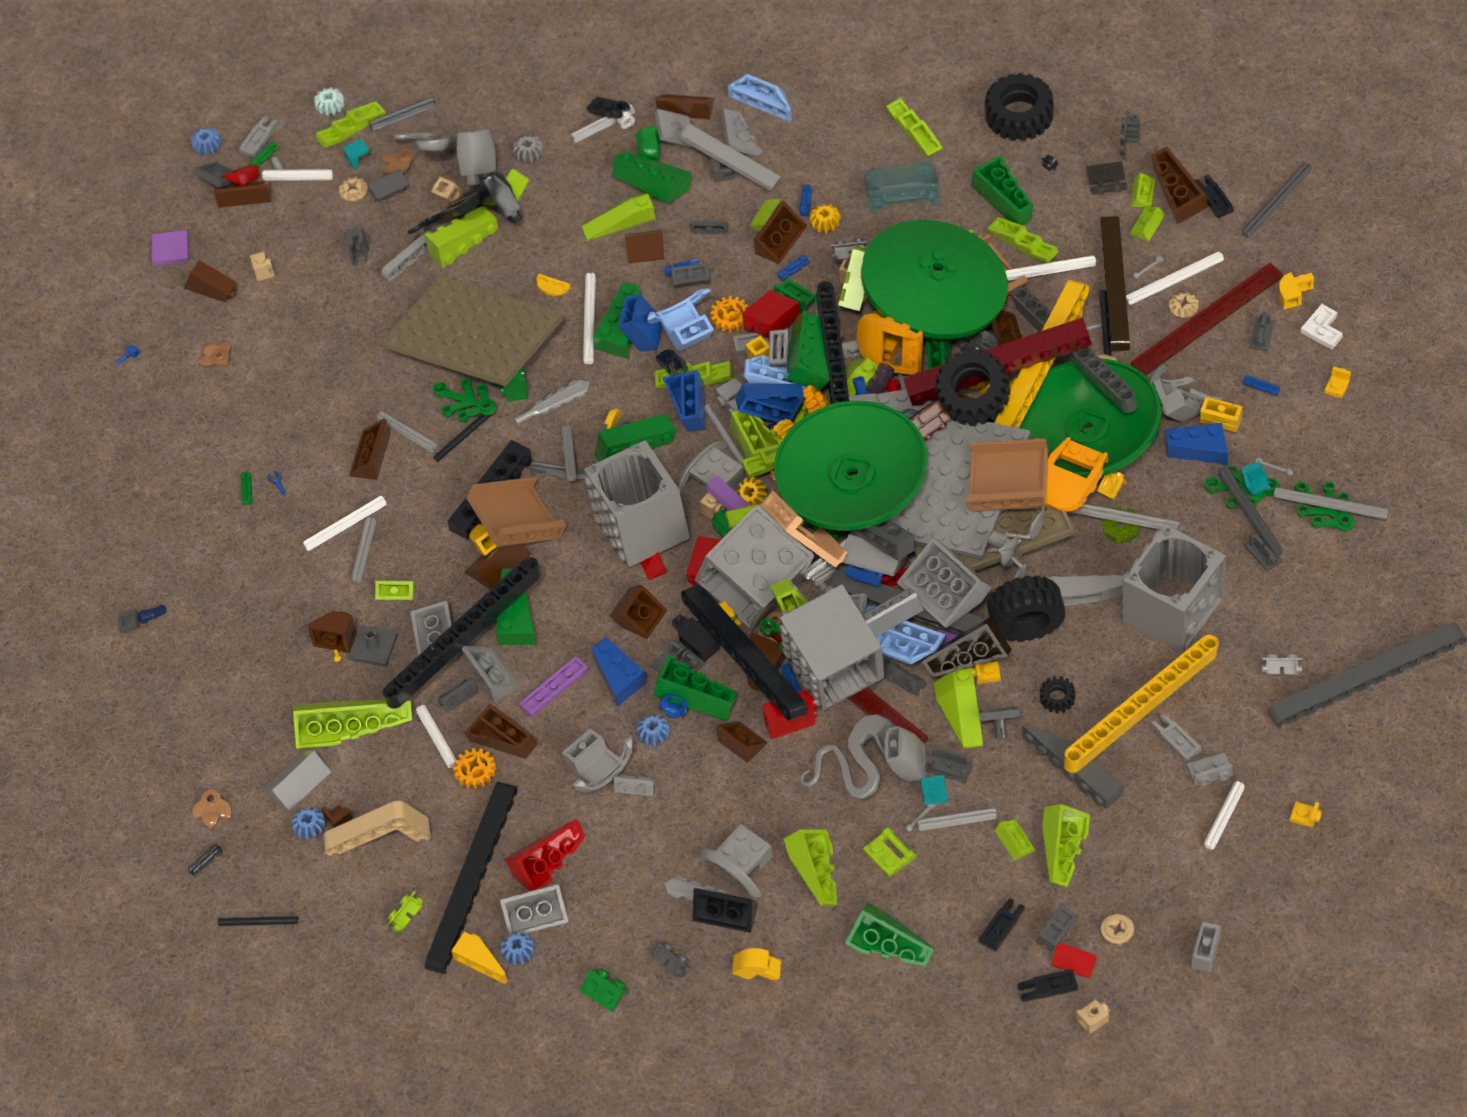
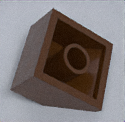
[609,585,667,639]
[308,611,357,653]

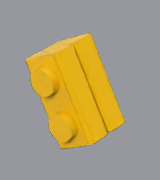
[1200,397,1243,433]

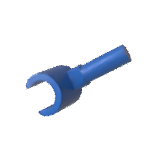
[116,345,141,365]
[267,471,286,495]

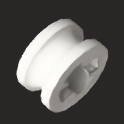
[617,111,635,129]

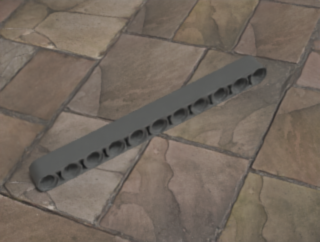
[1012,286,1137,413]
[1268,622,1467,728]

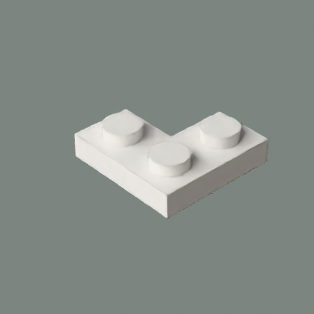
[1301,304,1343,350]

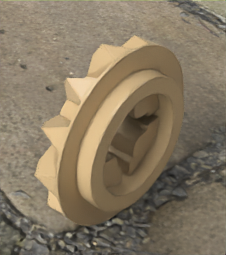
[339,177,368,201]
[1169,292,1199,318]
[1101,914,1134,945]

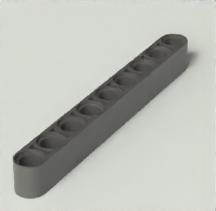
[828,569,985,635]

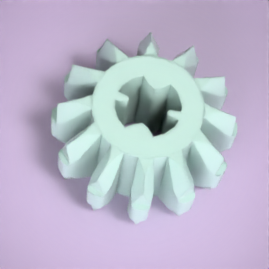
[314,87,344,117]

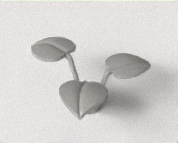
[988,506,1045,578]

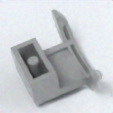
[1150,364,1201,423]
[677,441,745,494]
[562,728,633,793]
[700,824,773,898]

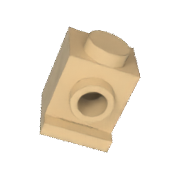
[431,177,464,203]
[250,252,275,281]
[700,492,728,519]
[1076,1000,1110,1035]

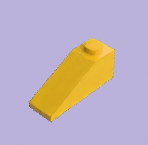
[452,932,508,985]

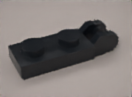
[586,97,630,119]
[1195,175,1234,218]
[655,349,688,375]
[979,898,1025,952]
[1017,969,1078,1002]

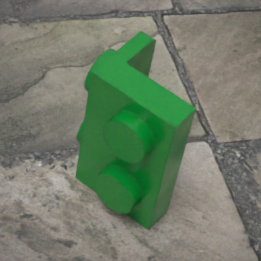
[773,278,816,313]
[579,968,630,1012]

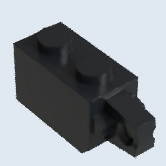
[672,614,720,662]

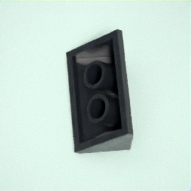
[692,888,758,933]

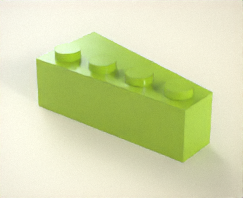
[424,206,498,268]

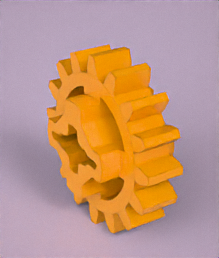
[710,296,749,333]
[803,385,830,413]
[453,748,497,789]

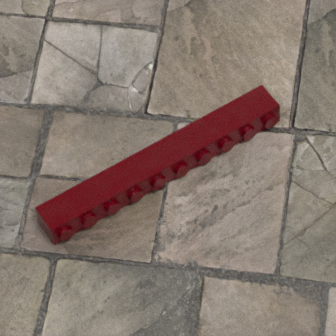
[903,317,1092,406]

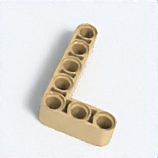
[323,801,431,856]

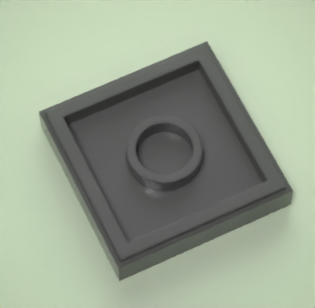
[193,161,236,188]

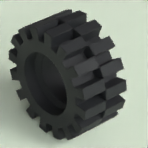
[1040,676,1075,714]

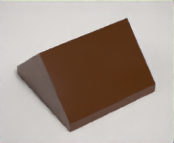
[625,230,664,263]
[716,721,768,763]

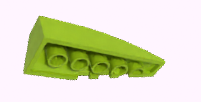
[293,700,412,749]

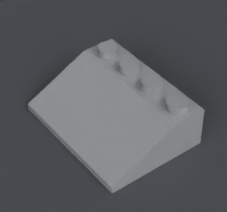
[897,538,992,628]

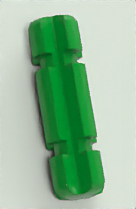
[249,142,278,168]
[241,471,252,505]

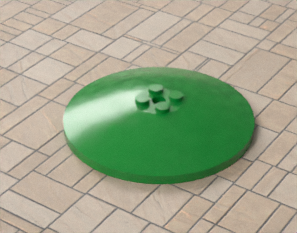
[861,220,1008,339]
[1019,358,1162,479]
[774,401,928,531]

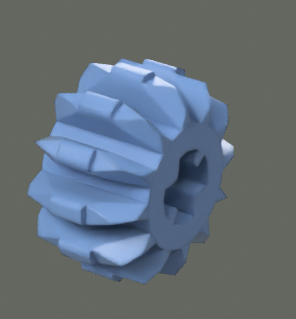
[191,126,221,157]
[636,713,670,747]
[291,806,326,841]
[500,931,535,966]

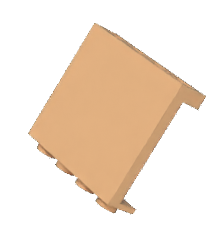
[761,490,848,568]

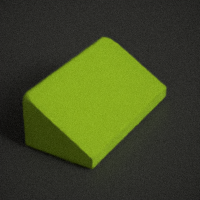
[506,169,530,202]
[1130,172,1156,208]
[749,199,781,231]
[1129,207,1165,241]
[375,581,415,600]
[995,819,1035,861]

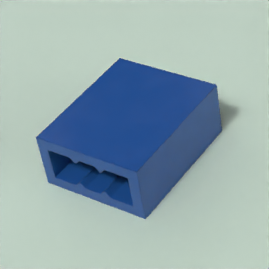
[618,294,662,352]

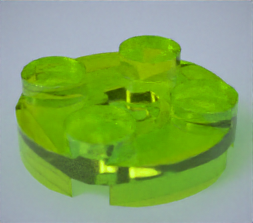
[1102,507,1140,544]

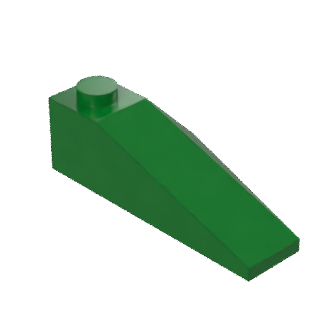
[845,903,935,967]

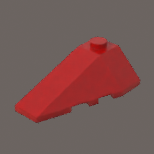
[505,819,585,891]

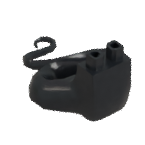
[407,171,523,234]

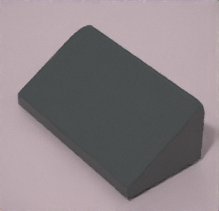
[691,221,729,234]

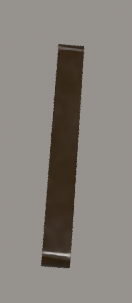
[1100,216,1130,351]

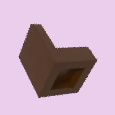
[321,805,353,828]

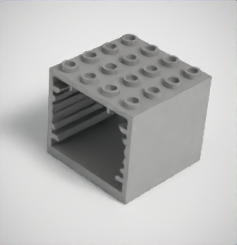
[583,440,690,567]
[695,504,814,632]
[1122,524,1226,653]
[779,585,884,711]

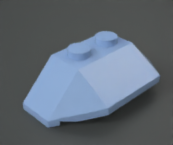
[728,74,792,122]
[744,355,806,389]
[876,621,946,664]

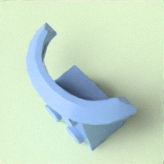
[647,289,714,353]

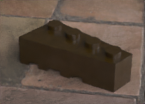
[921,617,1012,678]

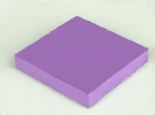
[152,230,189,266]

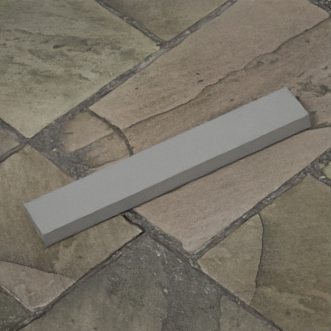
[679,124,781,191]

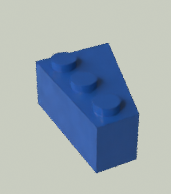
[662,370,706,432]
[735,383,804,423]
[1165,423,1228,466]
[591,637,647,706]

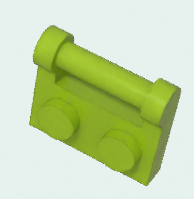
[863,827,916,878]

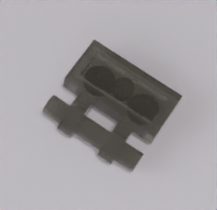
[1086,161,1127,195]

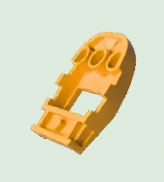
[857,313,923,375]
[1046,437,1108,511]

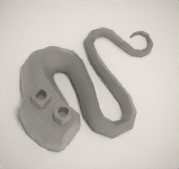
[393,129,496,185]
[800,714,928,800]

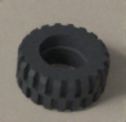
[985,73,1054,141]
[935,349,1011,425]
[987,575,1066,642]

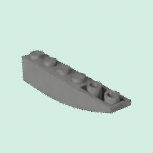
[1033,574,1124,606]

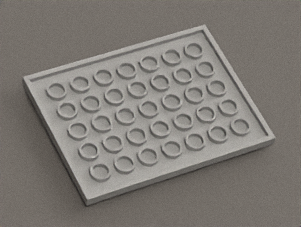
[889,414,1031,560]

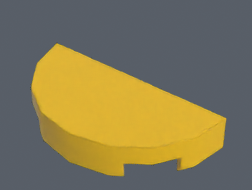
[537,273,571,296]
[605,408,623,429]

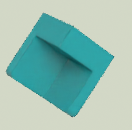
[343,139,369,169]
[1241,461,1270,495]
[920,775,948,806]

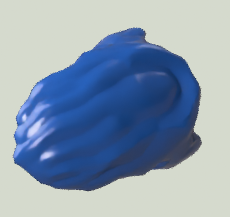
[659,694,687,718]

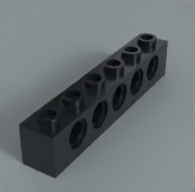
[447,440,532,540]

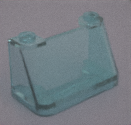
[864,162,941,215]

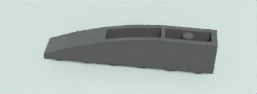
[1022,723,1124,809]

